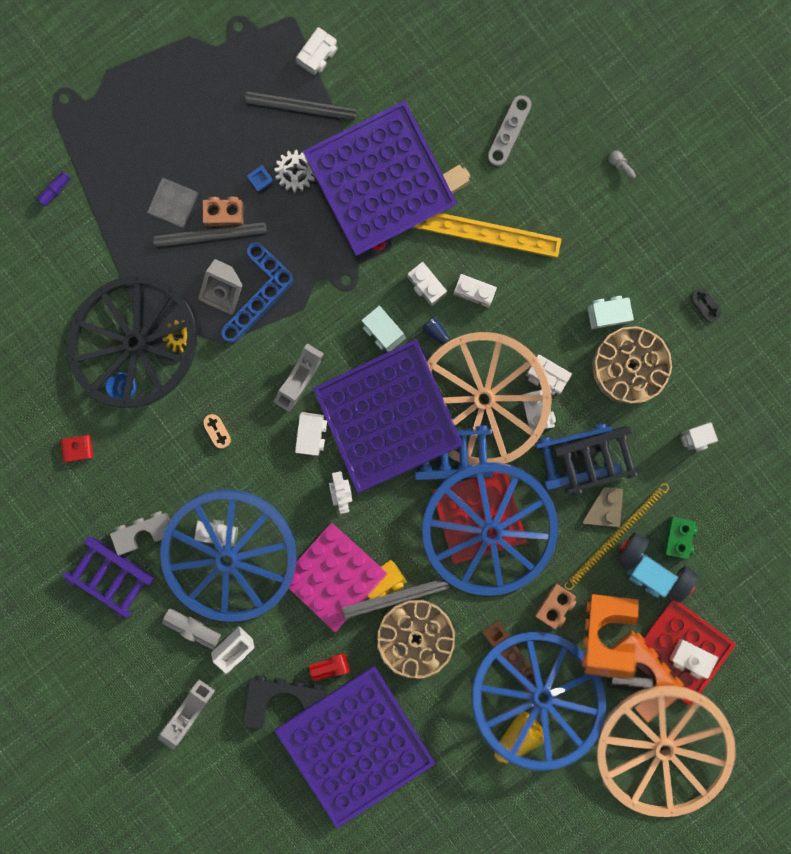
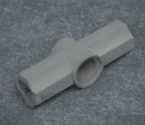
[162,608,221,650]

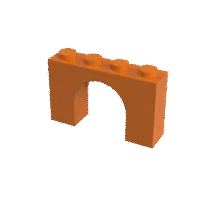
[582,594,639,679]
[607,630,684,722]

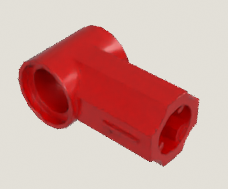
[309,653,350,681]

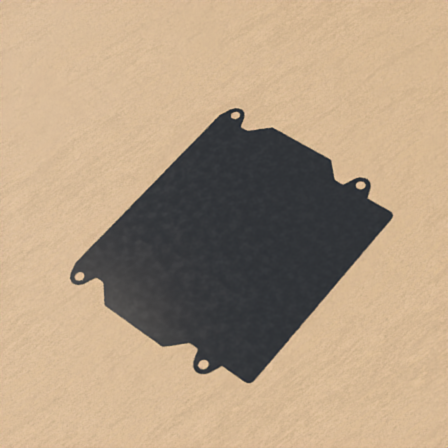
[53,15,392,365]

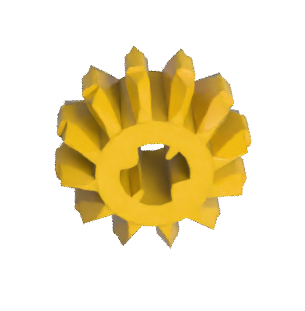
[163,320,187,353]

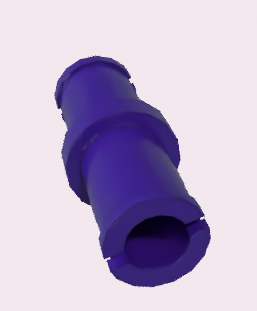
[36,171,71,207]

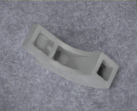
[274,344,324,412]
[158,680,215,750]

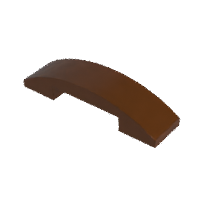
[482,620,543,693]

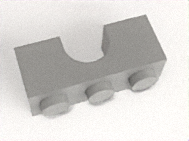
[110,511,170,556]

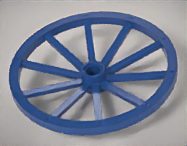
[422,462,558,596]
[160,489,297,622]
[471,632,606,771]

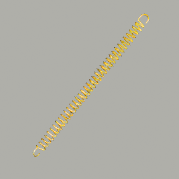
[565,483,669,590]

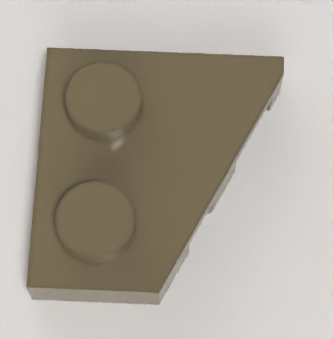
[582,487,623,527]

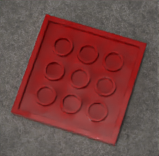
[432,472,527,564]
[635,598,736,706]

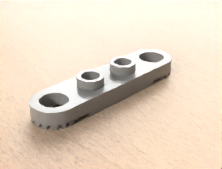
[488,95,531,166]

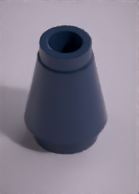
[423,317,450,345]

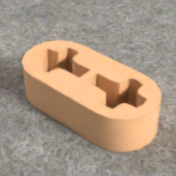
[204,414,231,449]

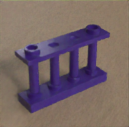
[63,536,156,618]

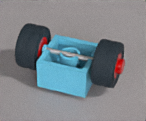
[616,532,699,603]

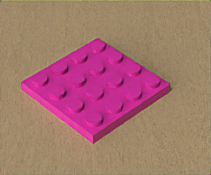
[284,523,388,632]

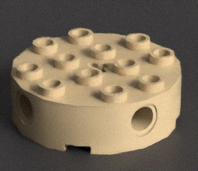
[592,326,672,405]
[378,600,455,678]

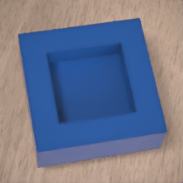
[247,165,274,193]

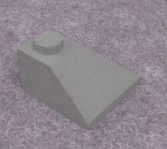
[198,259,242,315]

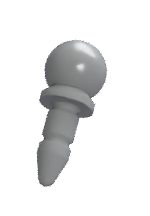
[609,151,636,178]

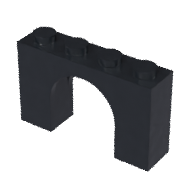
[243,675,328,729]

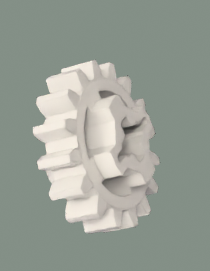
[275,150,315,193]
[329,471,352,514]

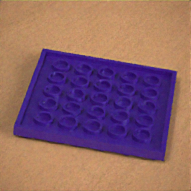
[302,100,457,256]
[313,339,463,493]
[275,665,436,828]

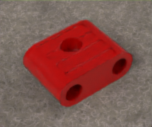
[60,435,93,462]

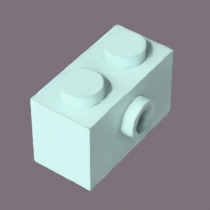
[587,296,634,329]
[362,306,406,352]

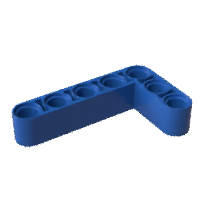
[221,243,293,343]

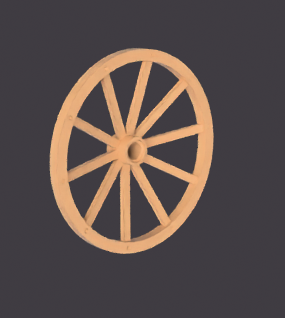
[427,332,551,465]
[597,686,735,817]

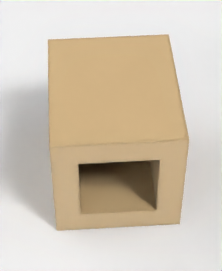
[443,164,470,194]

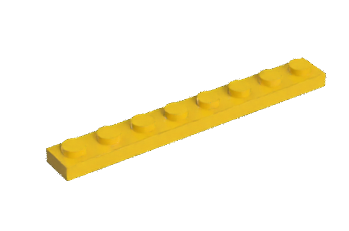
[412,213,562,258]

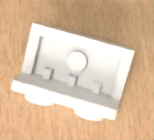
[523,390,556,430]

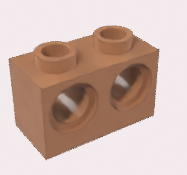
[203,197,243,226]
[534,583,576,629]

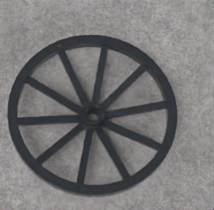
[68,276,197,408]

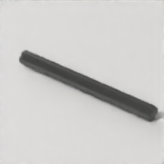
[245,92,357,120]
[153,223,266,247]
[341,579,449,619]

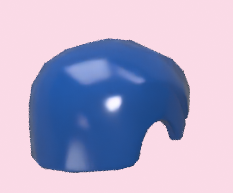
[105,372,137,399]

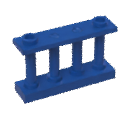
[535,423,622,490]
[415,425,494,480]

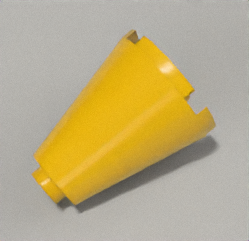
[494,711,543,763]

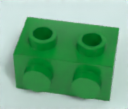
[663,517,698,559]

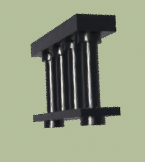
[553,425,643,495]

